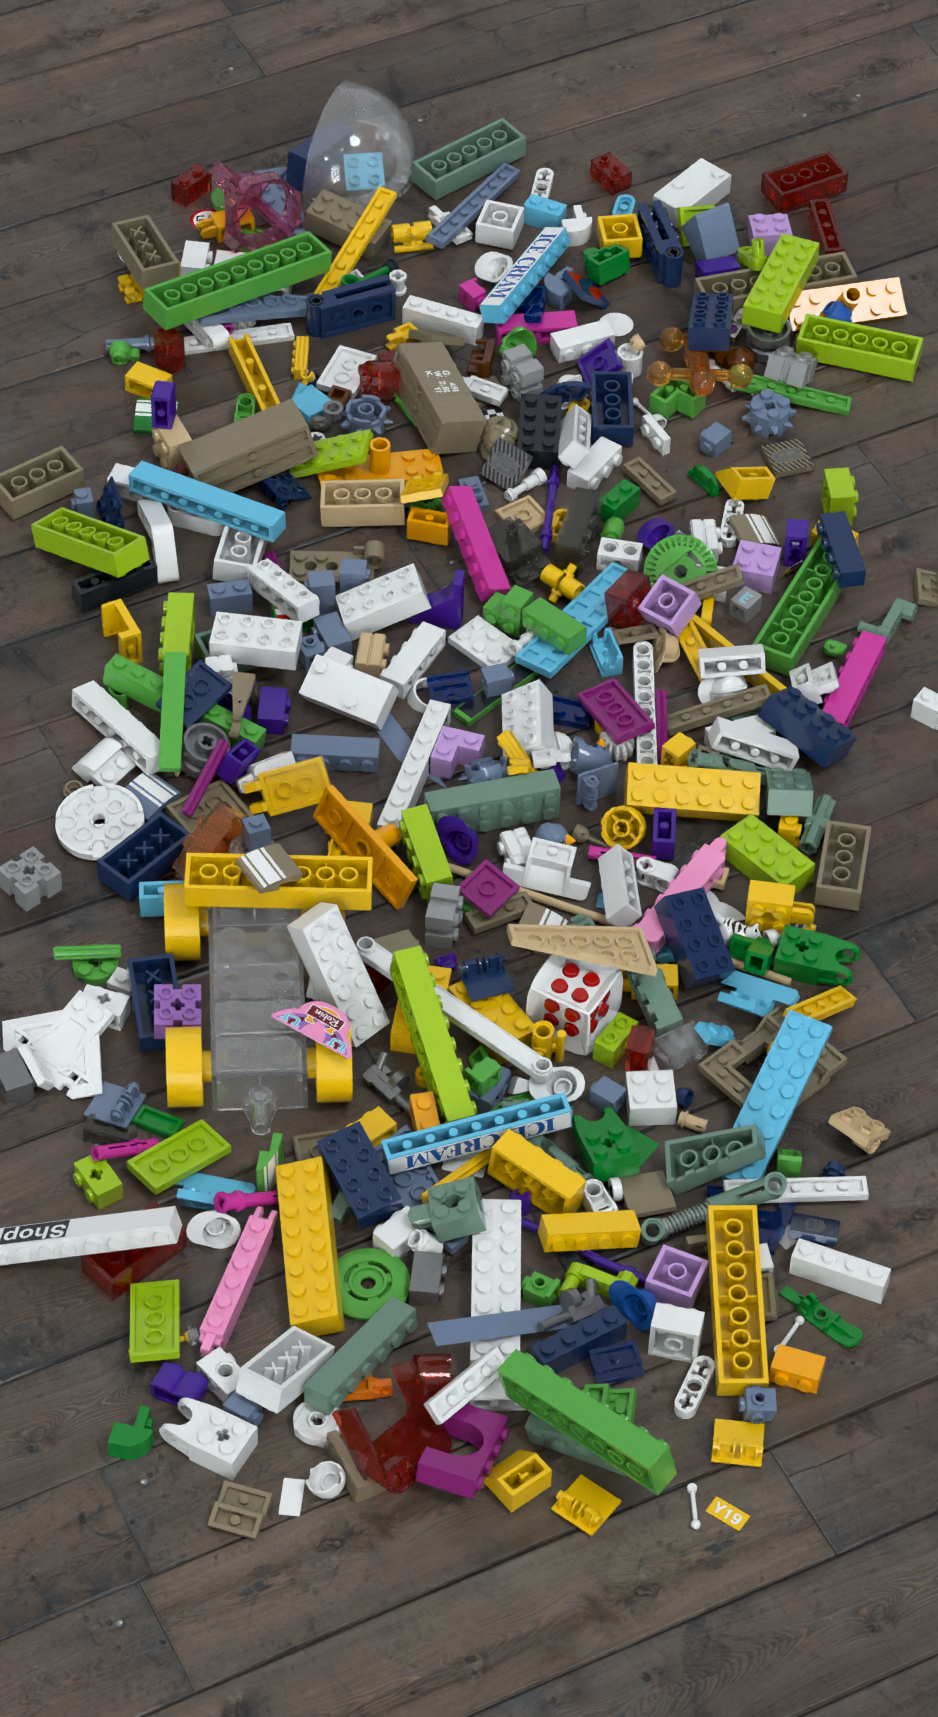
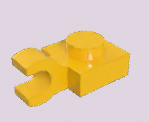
[385,322,418,351]

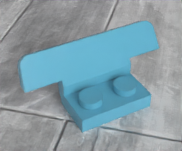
[717,971,800,1017]
[175,1173,256,1213]

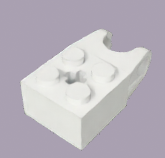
[159,1398,258,1481]

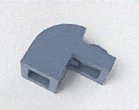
[543,266,573,311]

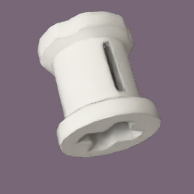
[389,270,407,296]

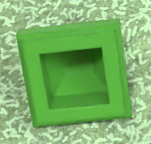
[468,1044,490,1068]

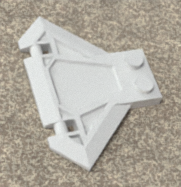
[2,990,116,1100]

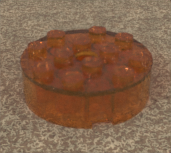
[172,801,249,881]

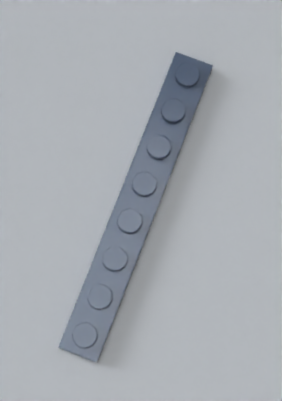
[426,163,521,249]

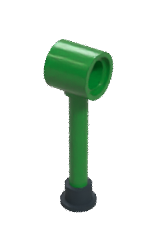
[340,258,399,287]

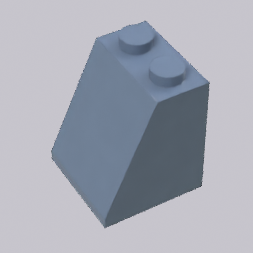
[681,202,740,261]

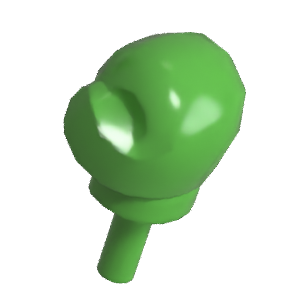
[823,639,847,658]

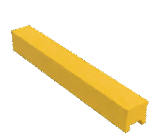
[228,333,280,413]

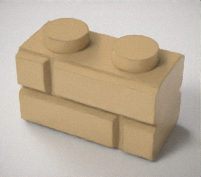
[355,632,390,679]

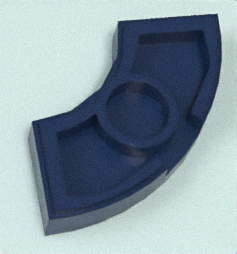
[540,381,591,403]

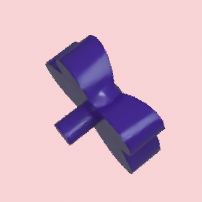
[435,952,459,972]

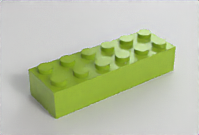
[742,233,820,334]
[796,313,923,382]
[31,507,150,578]

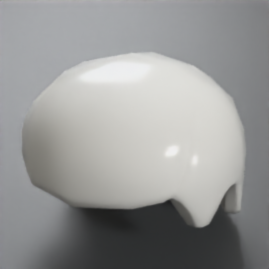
[306,1461,346,1499]

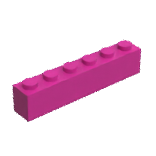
[441,486,511,601]
[823,630,887,728]

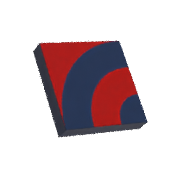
[562,270,610,309]

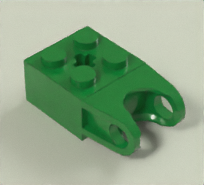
[773,925,861,986]
[572,1106,640,1183]

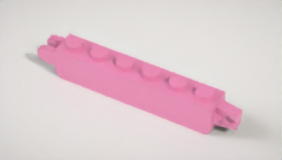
[633,837,727,955]
[199,1206,278,1357]

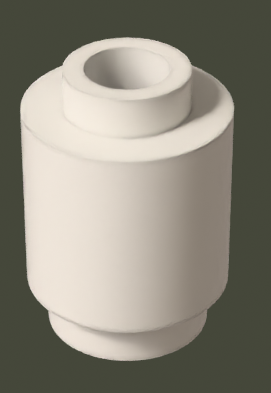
[408,1229,443,1253]

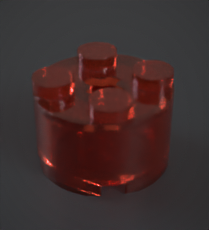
[358,360,400,401]
[410,1353,454,1404]

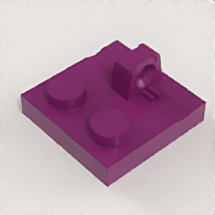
[458,859,520,920]

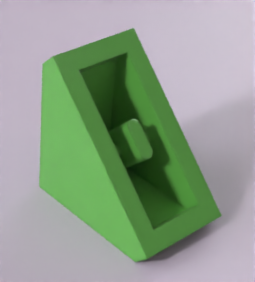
[776,1148,802,1178]

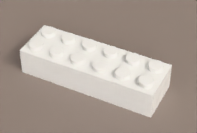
[287,902,390,1047]

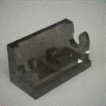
[83,1113,137,1146]

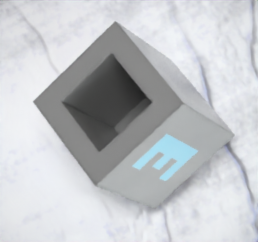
[729,586,763,624]

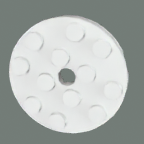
[55,783,145,860]

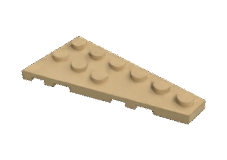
[507,924,657,977]

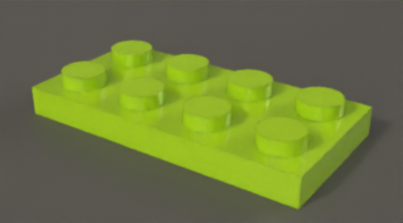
[289,429,373,478]
[126,1119,231,1195]
[130,1279,180,1363]

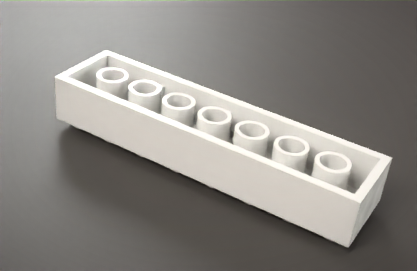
[470,1199,521,1365]

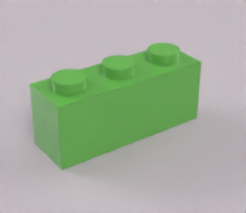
[522,597,587,655]

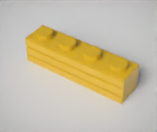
[291,336,309,380]
[496,729,539,774]

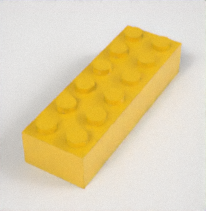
[624,762,761,822]

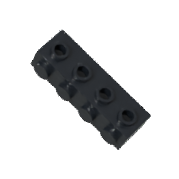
[71,555,158,612]

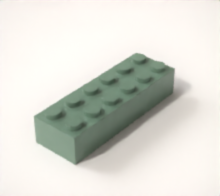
[412,118,527,201]
[424,769,561,833]

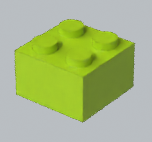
[821,467,859,526]

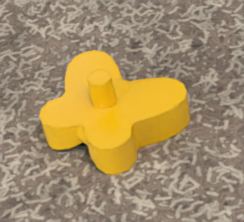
[507,759,530,775]

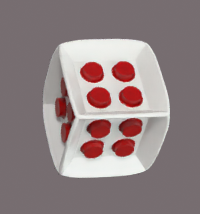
[526,954,623,1056]

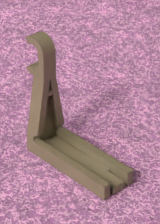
[229,671,258,739]
[325,1430,418,1503]

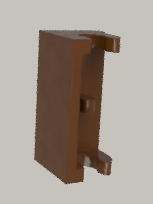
[467,338,496,378]

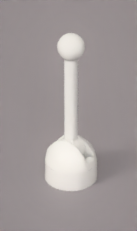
[633,398,667,429]

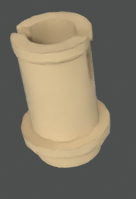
[677,1110,709,1134]

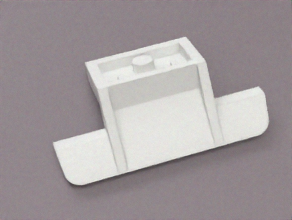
[503,837,591,901]

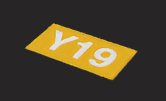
[705,1496,750,1531]

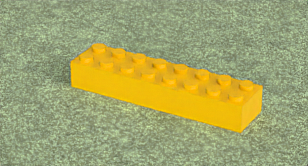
[184,853,373,910]
[275,1156,345,1337]
[706,1205,769,1396]

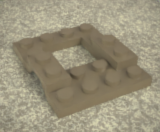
[698,1003,847,1108]

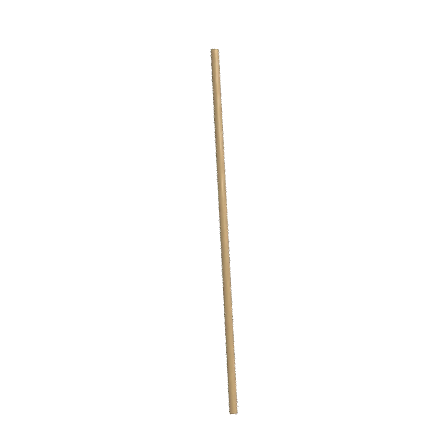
[448,863,792,987]

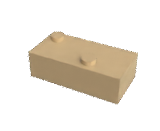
[320,479,405,527]

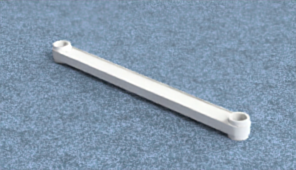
[356,936,553,1084]

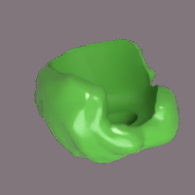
[499,326,537,358]

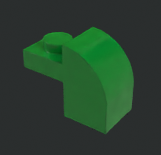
[729,933,774,977]
[107,1405,154,1460]

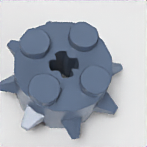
[741,389,797,438]
[341,394,393,439]
[458,756,512,785]

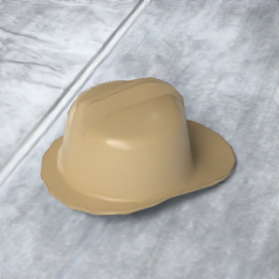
[652,627,680,673]

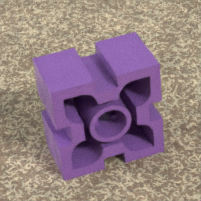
[154,984,201,1039]

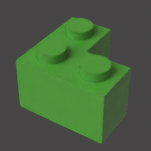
[649,373,706,420]
[483,585,533,638]

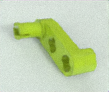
[737,238,767,271]
[557,1262,639,1298]

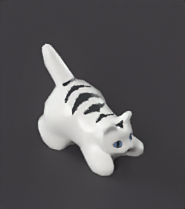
[712,909,762,950]

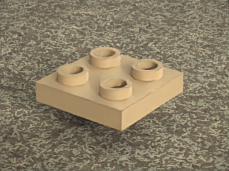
[828,1106,891,1155]

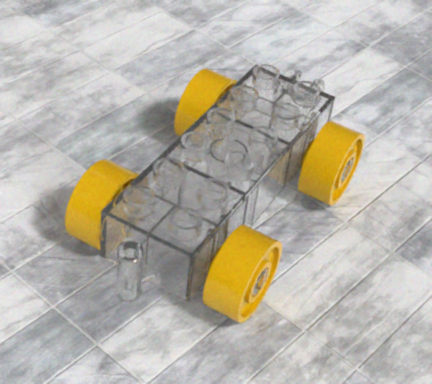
[164,836,353,1135]

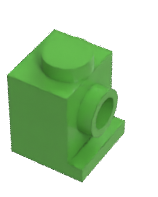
[464,1056,501,1097]
[521,1271,561,1307]

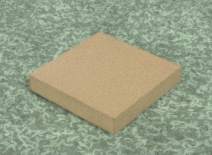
[495,495,545,540]

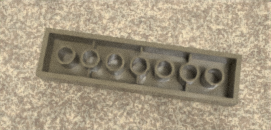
[694,251,858,317]

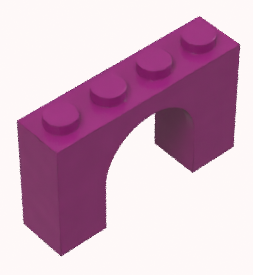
[416,1404,510,1499]

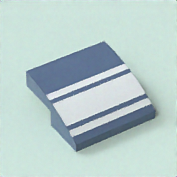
[125,772,181,821]

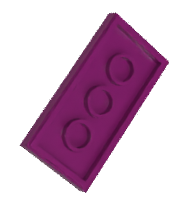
[577,678,655,745]

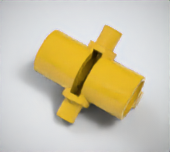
[391,220,433,254]
[540,563,585,603]
[531,1020,566,1063]

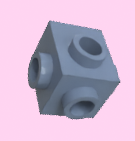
[738,1386,777,1424]

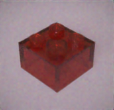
[604,569,652,629]

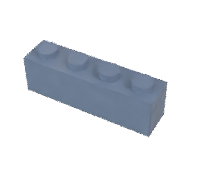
[290,734,380,772]

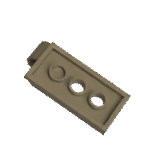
[289,540,385,587]

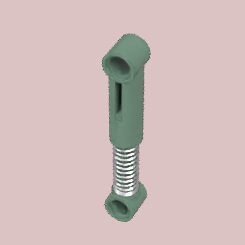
[640,1172,788,1246]

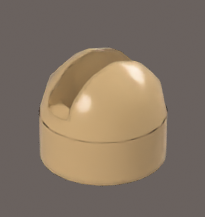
[629,333,647,351]

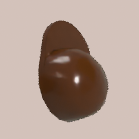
[715,346,755,374]

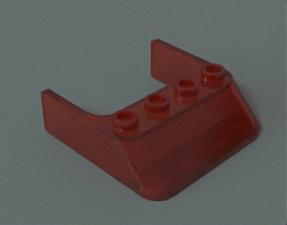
[332,1361,452,1494]

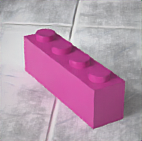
[495,310,578,347]

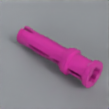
[214,1190,279,1213]

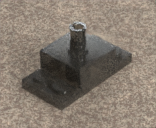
[488,516,552,589]

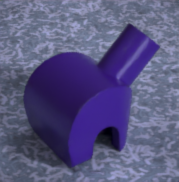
[506,1188,532,1217]

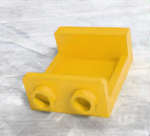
[101,599,143,664]

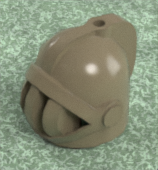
[481,416,519,460]

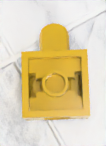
[745,880,815,934]

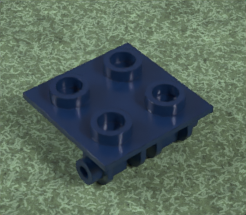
[258,472,312,510]
[96,476,125,529]
[457,952,515,1002]

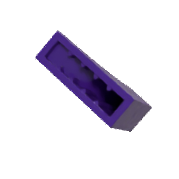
[410,569,465,630]

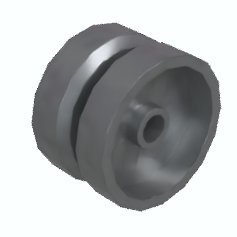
[745,321,791,363]
[181,722,230,779]

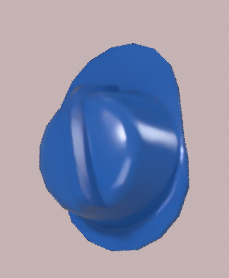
[609,1280,658,1331]

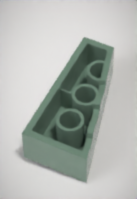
[624,948,684,1041]
[665,1124,766,1196]
[525,1413,626,1476]

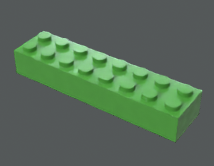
[752,536,844,677]
[497,1349,677,1495]

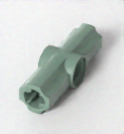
[798,794,836,856]

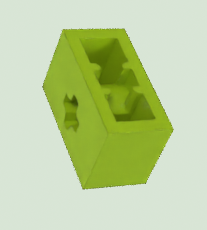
[593,1012,638,1069]
[73,1155,124,1210]

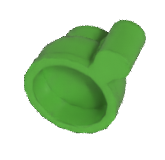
[109,341,140,365]

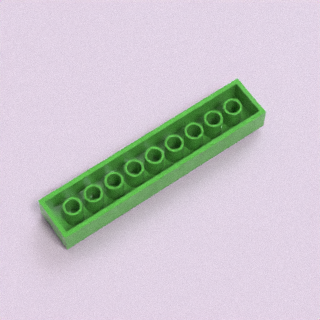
[143,231,332,330]

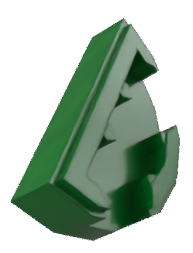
[688,465,720,498]

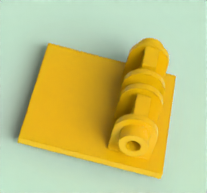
[711,1419,765,1467]
[551,1474,622,1536]

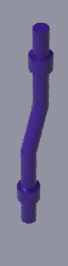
[540,465,560,554]
[521,1218,648,1285]

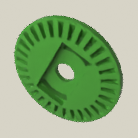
[644,535,718,602]
[338,1248,410,1321]

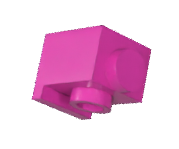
[459,278,487,313]

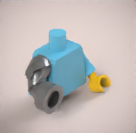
[292,368,343,431]

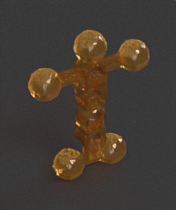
[647,326,753,397]

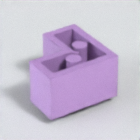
[430,726,485,779]

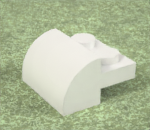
[789,662,840,704]
[72,738,136,786]

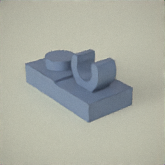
[458,476,489,511]

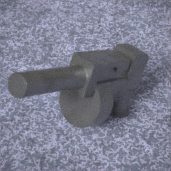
[363,1052,411,1117]
[537,1279,606,1332]

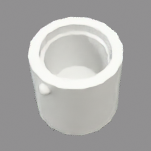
[617,343,643,378]

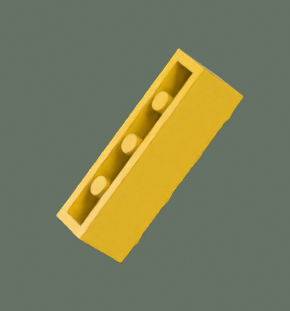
[538,1210,641,1252]

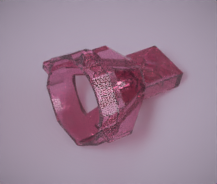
[208,159,301,253]

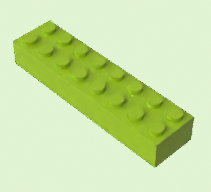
[389,945,477,1125]

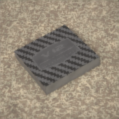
[479,437,533,490]

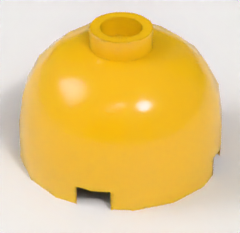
[601,805,646,850]

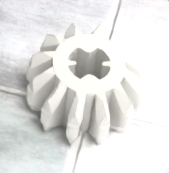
[599,732,635,762]

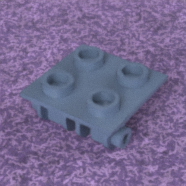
[576,762,619,812]
[84,1081,147,1129]

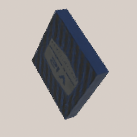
[788,1212,841,1246]

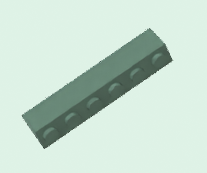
[303,1297,418,1415]

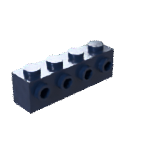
[816,511,866,588]
[530,1305,627,1374]

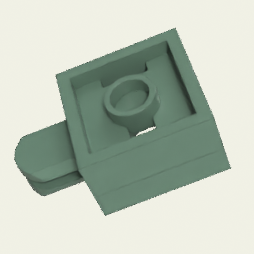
[408,1176,486,1243]

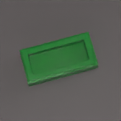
[132,1104,185,1139]

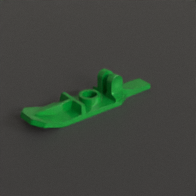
[779,1286,863,1347]

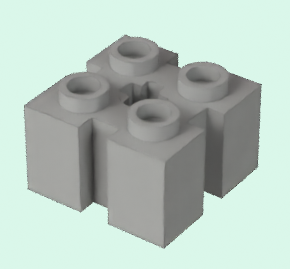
[500,344,544,404]
[764,346,818,388]
[0,846,62,912]
[425,882,464,950]

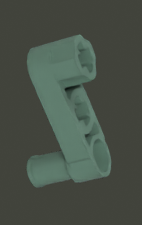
[857,597,918,645]

